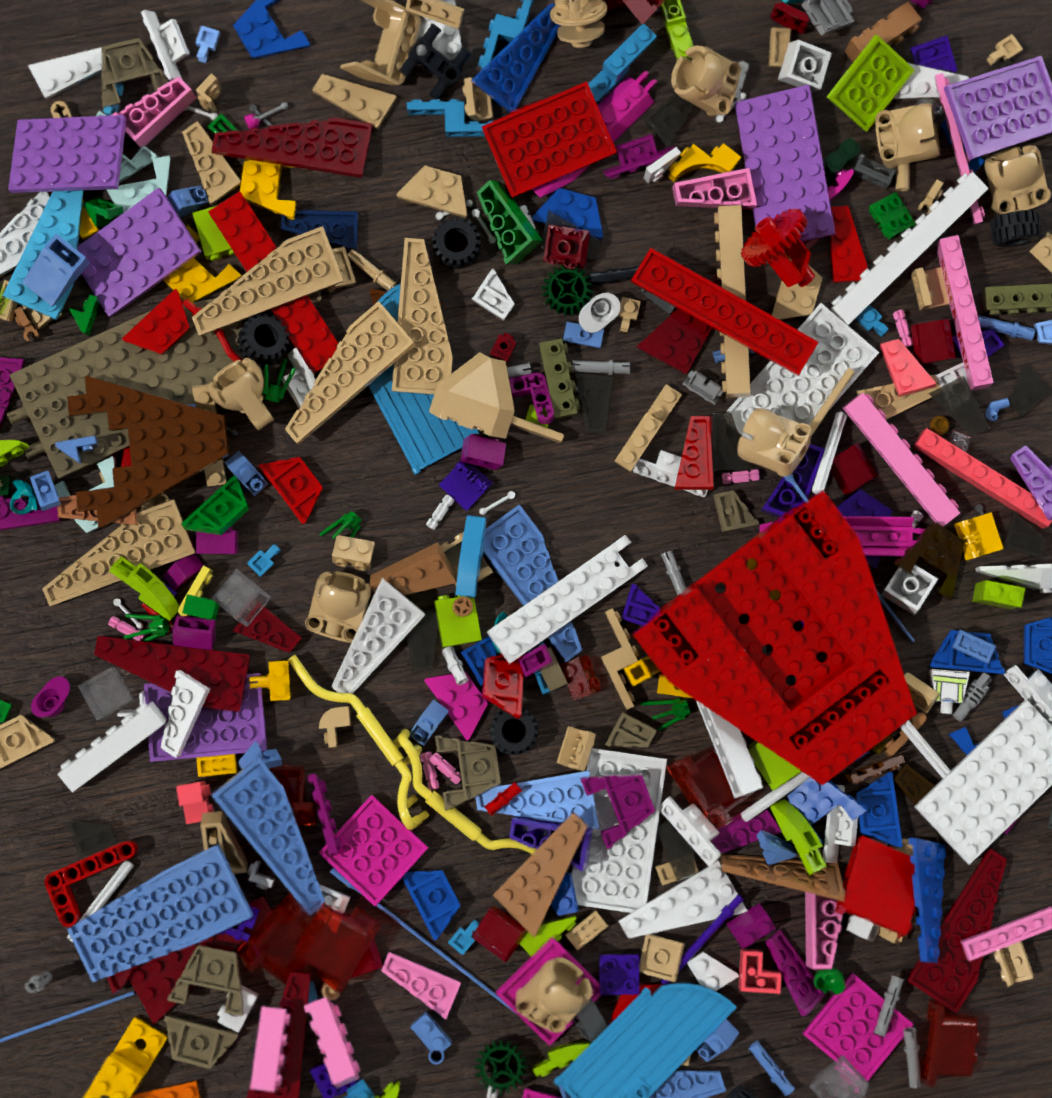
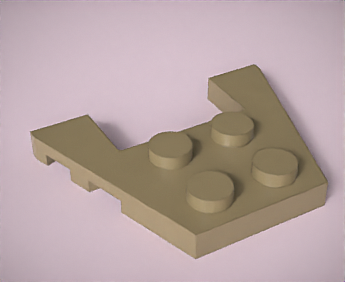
[101,38,168,108]
[435,735,501,811]
[167,945,244,1016]

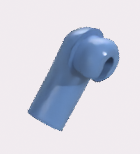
[985,398,1010,421]

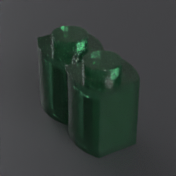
[824,138,861,179]

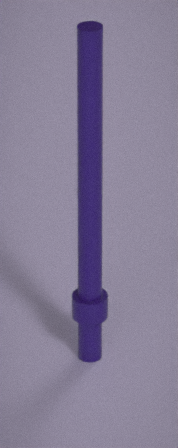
[661,894,744,985]

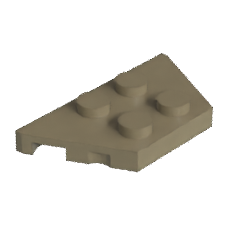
[164,1015,239,1069]

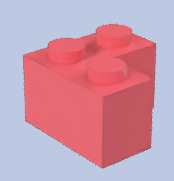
[176,781,214,824]
[738,948,781,994]

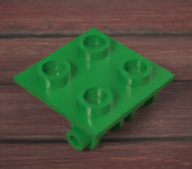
[868,192,916,240]

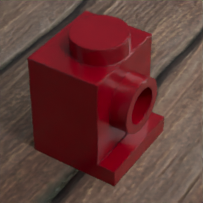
[489,333,517,365]

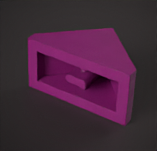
[163,553,204,591]
[518,644,553,677]

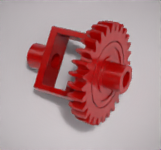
[740,208,815,287]

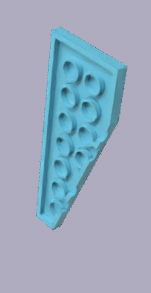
[3,190,84,320]

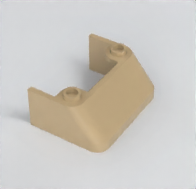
[340,0,421,85]

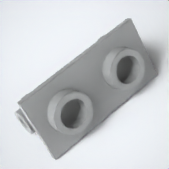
[683,370,723,405]

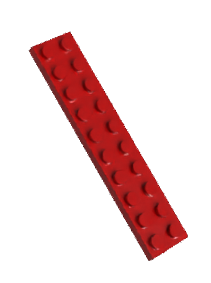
[208,191,338,374]
[631,248,819,377]

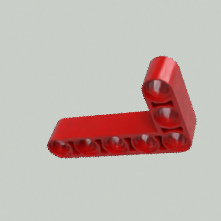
[44,840,138,927]

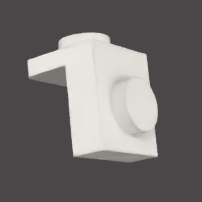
[247,860,276,890]

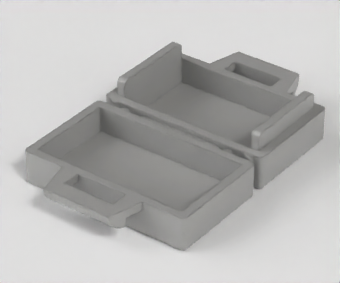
[802,0,854,36]

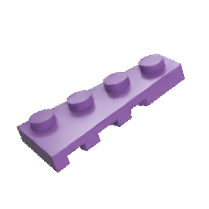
[1010,446,1052,521]

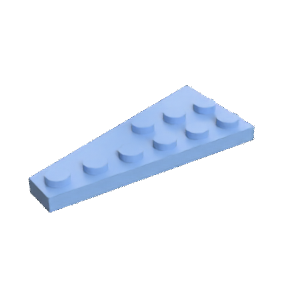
[475,771,600,829]

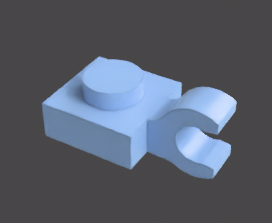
[196,26,220,63]

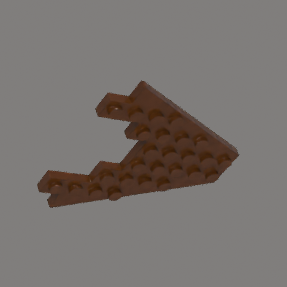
[67,376,229,528]

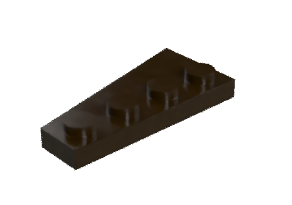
[893,763,946,843]

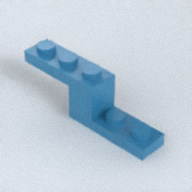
[478,0,533,70]
[588,24,657,104]
[407,99,493,137]

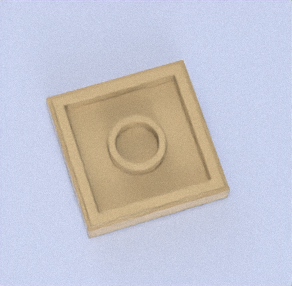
[639,934,685,982]

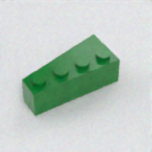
[477,180,543,265]

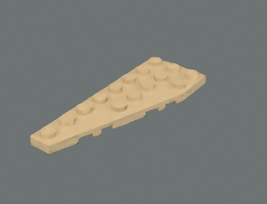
[192,226,344,336]
[392,238,453,395]
[285,301,416,445]
[42,499,196,606]

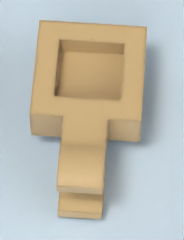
[986,34,1023,65]
[918,180,943,215]
[617,297,641,332]

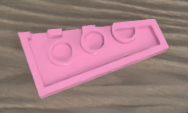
[381,952,461,1020]

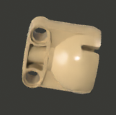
[671,45,741,116]
[876,103,940,168]
[984,145,1051,214]
[208,358,274,431]
[737,408,811,476]
[305,571,371,643]
[516,958,592,1033]

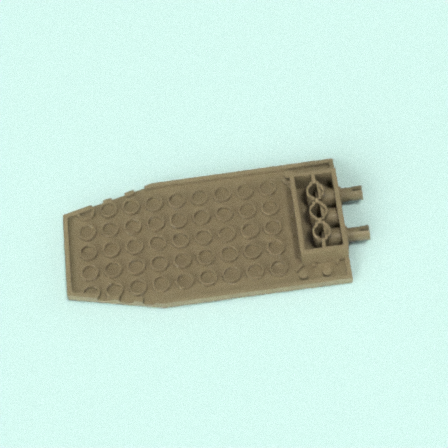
[7,298,262,479]

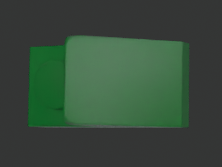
[83,198,123,228]
[70,295,100,336]
[182,594,220,621]

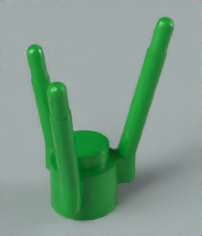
[263,358,296,403]
[319,511,362,539]
[124,614,169,642]
[640,698,690,731]

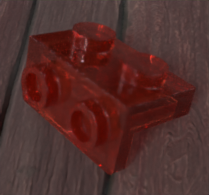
[560,654,600,701]

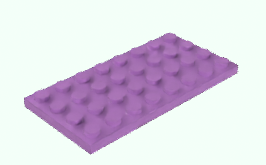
[735,85,836,242]

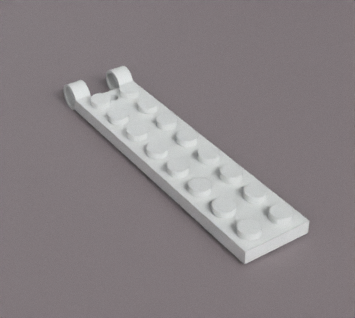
[487,535,648,664]

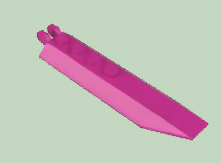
[533,71,657,198]
[760,516,926,556]

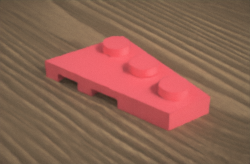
[880,339,937,397]

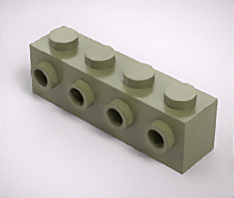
[981,284,1052,316]
[539,338,580,420]

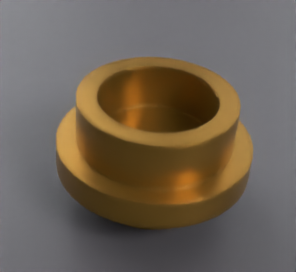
[930,416,949,435]

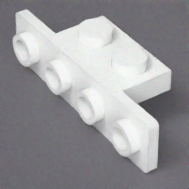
[141,10,189,81]
[281,348,315,408]
[633,450,708,497]
[1003,665,1052,726]
[823,785,858,863]
[660,796,721,867]

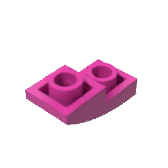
[828,169,854,201]

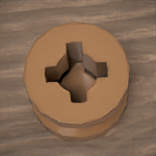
[452,597,473,617]

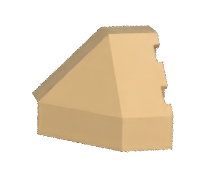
[429,352,515,439]

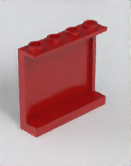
[834,836,917,939]

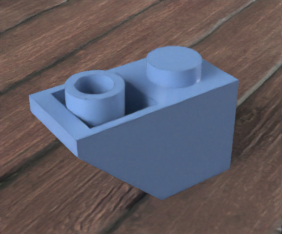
[167,185,209,217]
[225,450,269,496]
[410,699,449,746]
[696,1019,739,1062]

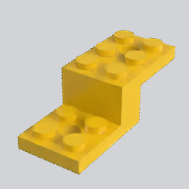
[84,1016,168,1098]

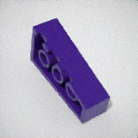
[760,444,825,518]
[509,816,593,871]

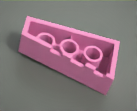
[112,77,197,148]
[672,168,757,209]
[805,892,843,969]
[304,997,360,1088]
[250,1007,290,1092]

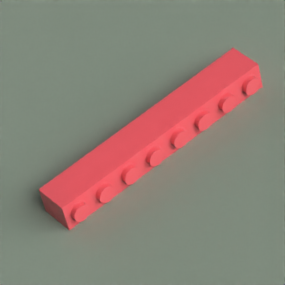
[912,428,1052,529]

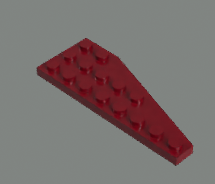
[211,118,373,178]
[94,636,251,713]
[906,848,1007,1014]

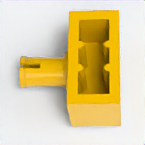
[250,661,290,701]

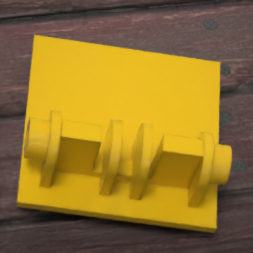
[954,512,1003,560]

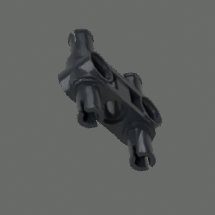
[398,23,471,100]

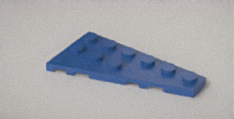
[471,4,561,112]
[908,838,946,963]

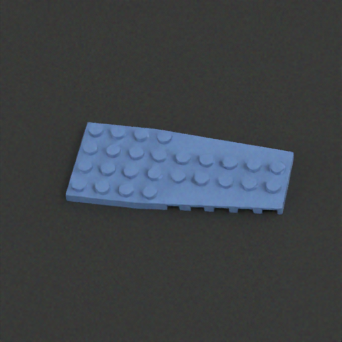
[68,844,253,982]

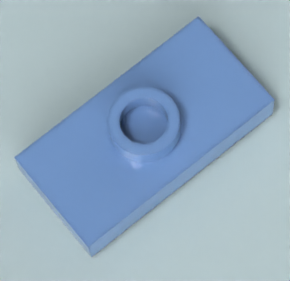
[563,322,604,349]
[951,630,996,664]

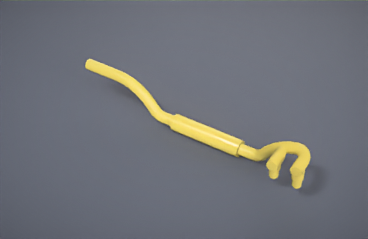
[288,655,429,831]
[393,729,537,854]

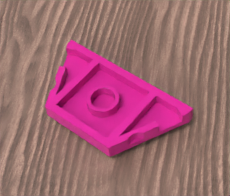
[424,672,488,740]

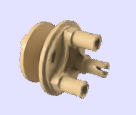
[550,0,607,48]

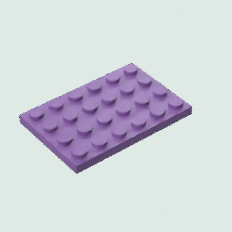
[943,56,1052,160]
[8,115,127,193]
[77,188,201,317]
[144,673,267,762]

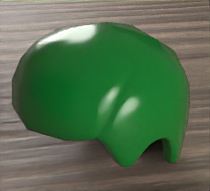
[814,968,846,995]

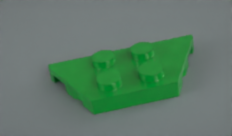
[181,475,249,535]

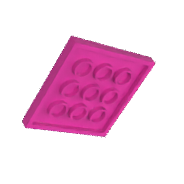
[319,795,429,906]
[496,937,601,1046]
[802,972,913,1085]

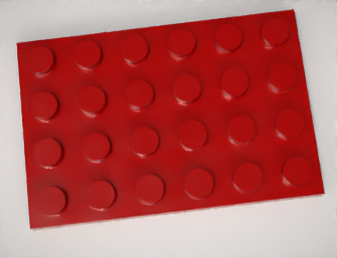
[481,81,617,198]

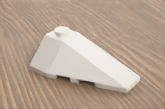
[975,564,1052,593]

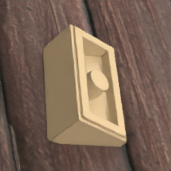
[904,673,939,713]

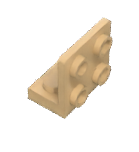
[911,267,949,311]

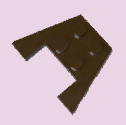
[894,522,964,601]

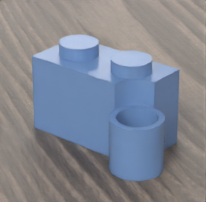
[411,1011,452,1064]

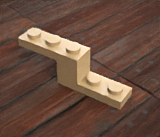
[405,0,464,29]
[192,384,227,487]
[614,384,682,472]
[601,609,639,710]

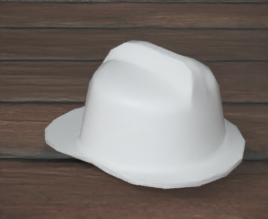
[579,293,620,333]

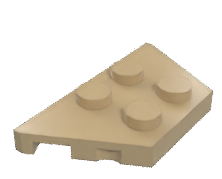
[397,166,467,218]
[772,257,822,320]
[0,715,56,769]

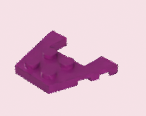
[580,773,655,849]

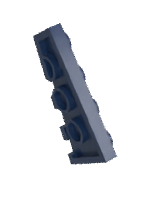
[281,210,358,251]

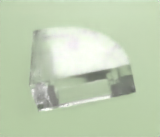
[917,98,943,115]
[950,430,971,452]

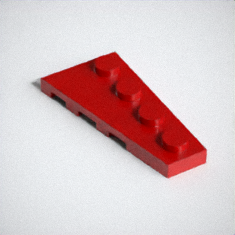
[830,206,868,283]
[674,416,714,490]

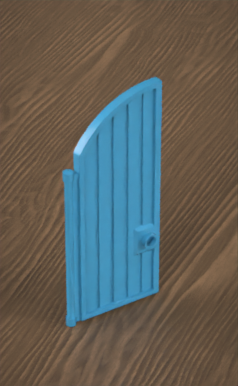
[368,284,479,475]
[553,983,737,1098]

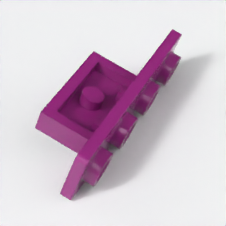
[603,134,675,178]

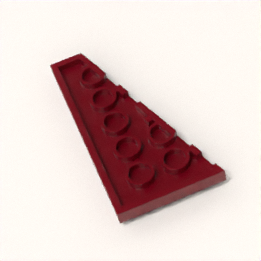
[636,273,721,375]

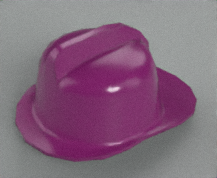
[31,677,70,718]

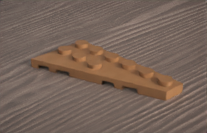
[493,812,588,937]
[721,854,845,901]

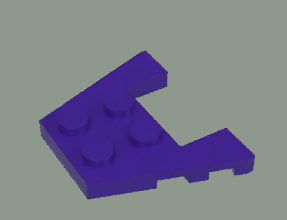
[836,489,892,569]

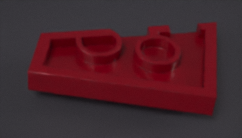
[233,601,302,653]

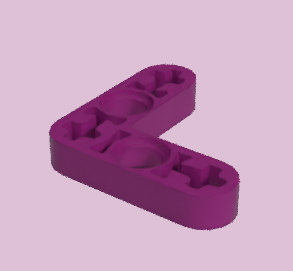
[509,373,554,425]

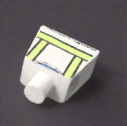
[928,669,969,714]

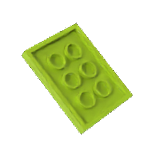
[827,35,915,132]

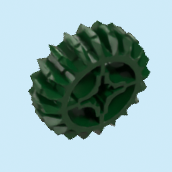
[542,265,593,316]
[474,1040,528,1095]

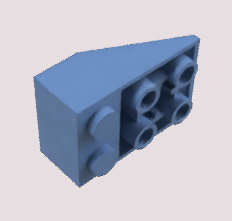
[22,234,90,307]

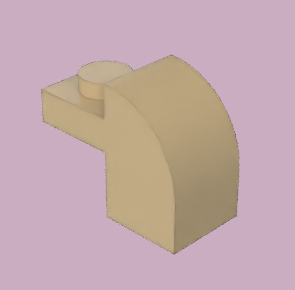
[319,706,352,748]

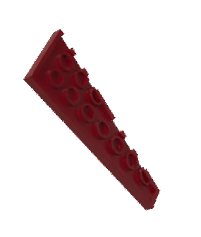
[129,895,273,1024]
[246,970,311,1098]

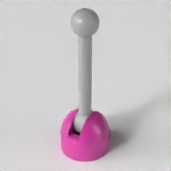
[244,102,288,130]

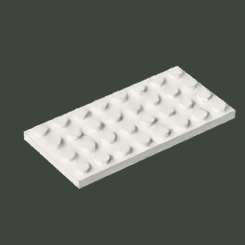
[721,303,879,440]
[914,700,1052,865]
[572,748,667,913]

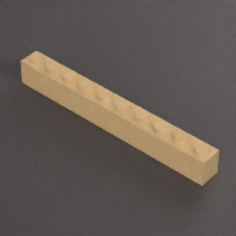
[714,205,750,398]

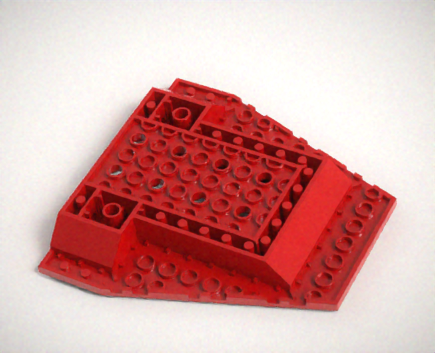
[633,490,917,785]

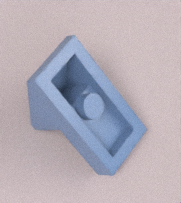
[55,436,98,465]
[30,471,61,511]
[239,741,282,770]
[756,830,797,865]

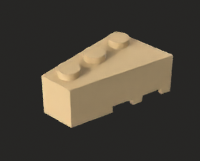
[201,811,248,874]

